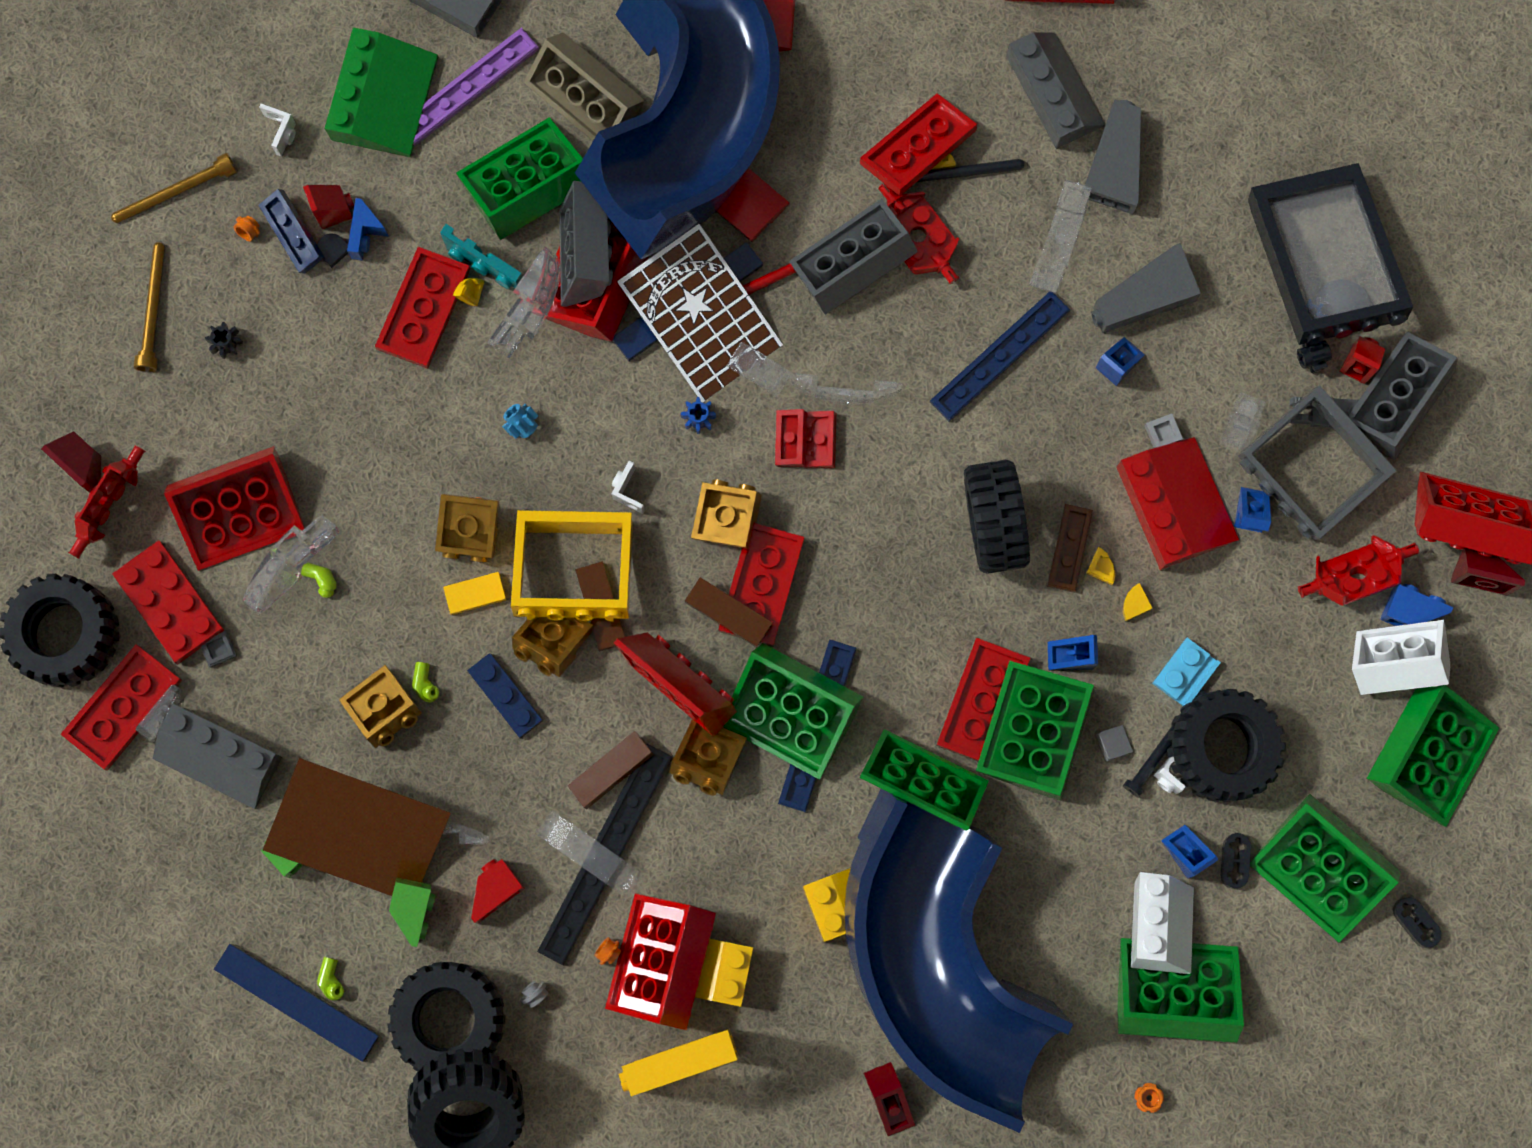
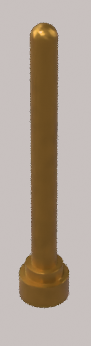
[111,153,237,223]
[133,242,165,372]

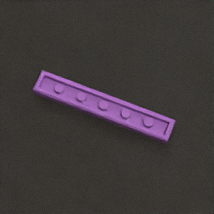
[413,27,539,146]

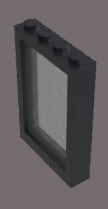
[1248,163,1413,345]

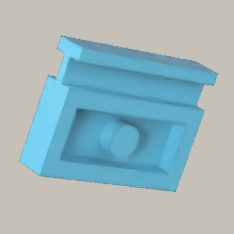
[1152,637,1221,706]

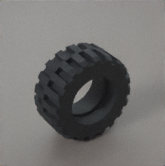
[964,459,1030,574]
[0,573,120,688]
[1167,689,1286,802]
[387,962,506,1072]
[407,1049,525,1148]

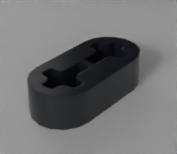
[1220,833,1251,889]
[1393,897,1442,948]

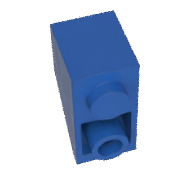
[1380,584,1453,626]

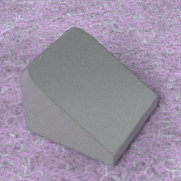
[1095,725,1133,762]

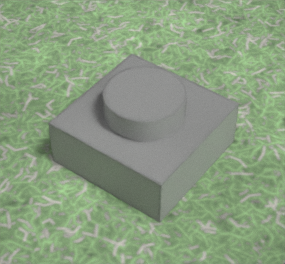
[1144,414,1183,448]

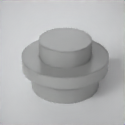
[520,981,549,1008]

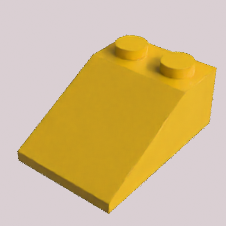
[803,868,851,943]
[695,939,753,1007]

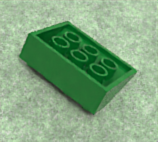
[324,27,438,157]
[456,117,583,240]
[723,643,864,780]
[976,661,1095,801]
[1366,685,1499,827]
[859,729,989,831]
[1250,794,1401,943]
[1117,938,1244,1043]

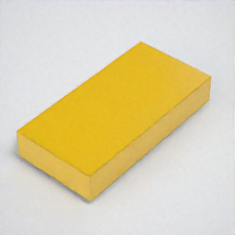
[443,572,506,615]

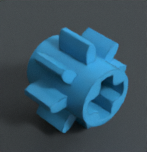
[502,404,538,439]

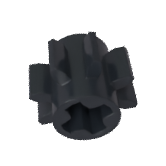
[205,322,243,359]
[1297,340,1332,373]

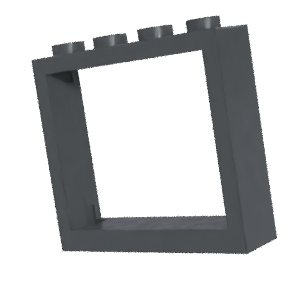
[1238,385,1397,540]

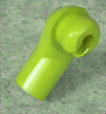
[301,562,337,598]
[412,662,439,702]
[317,957,344,1000]

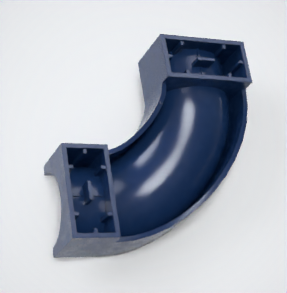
[575,0,780,259]
[845,789,1073,1133]

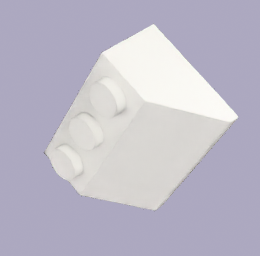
[1352,620,1450,695]
[1131,872,1194,974]

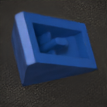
[1096,337,1145,386]
[1047,635,1098,670]
[1161,825,1218,878]

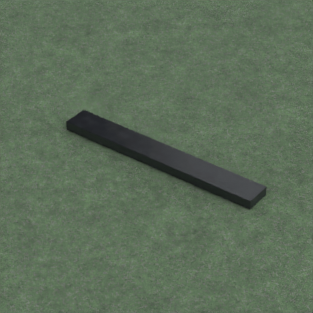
[537,744,672,966]

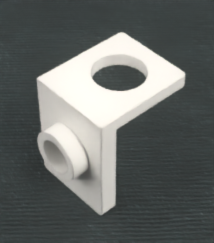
[259,104,296,157]
[611,461,645,514]
[1154,757,1186,794]

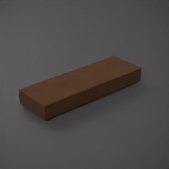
[1047,504,1093,593]
[575,561,625,652]
[685,577,773,648]
[568,731,654,810]

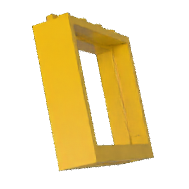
[511,510,633,622]
[618,1029,739,1096]

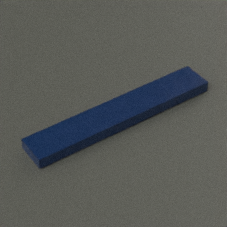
[613,242,763,361]
[930,291,1070,422]
[778,639,857,813]
[214,944,379,1062]

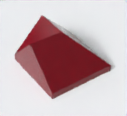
[41,431,101,493]
[1451,548,1525,596]

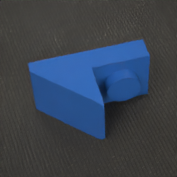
[347,198,389,260]
[1234,487,1271,533]

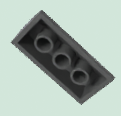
[1006,32,1105,149]
[559,181,613,307]
[789,198,918,315]
[1348,332,1457,460]
[153,704,282,809]

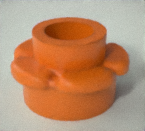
[233,216,260,241]
[594,937,621,965]
[1134,1083,1164,1113]

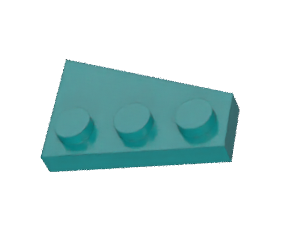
[440,224,524,290]

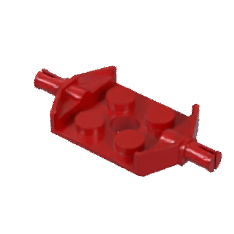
[878,184,959,285]
[68,445,146,559]
[1298,535,1419,606]

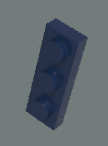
[258,189,325,274]
[467,653,543,739]

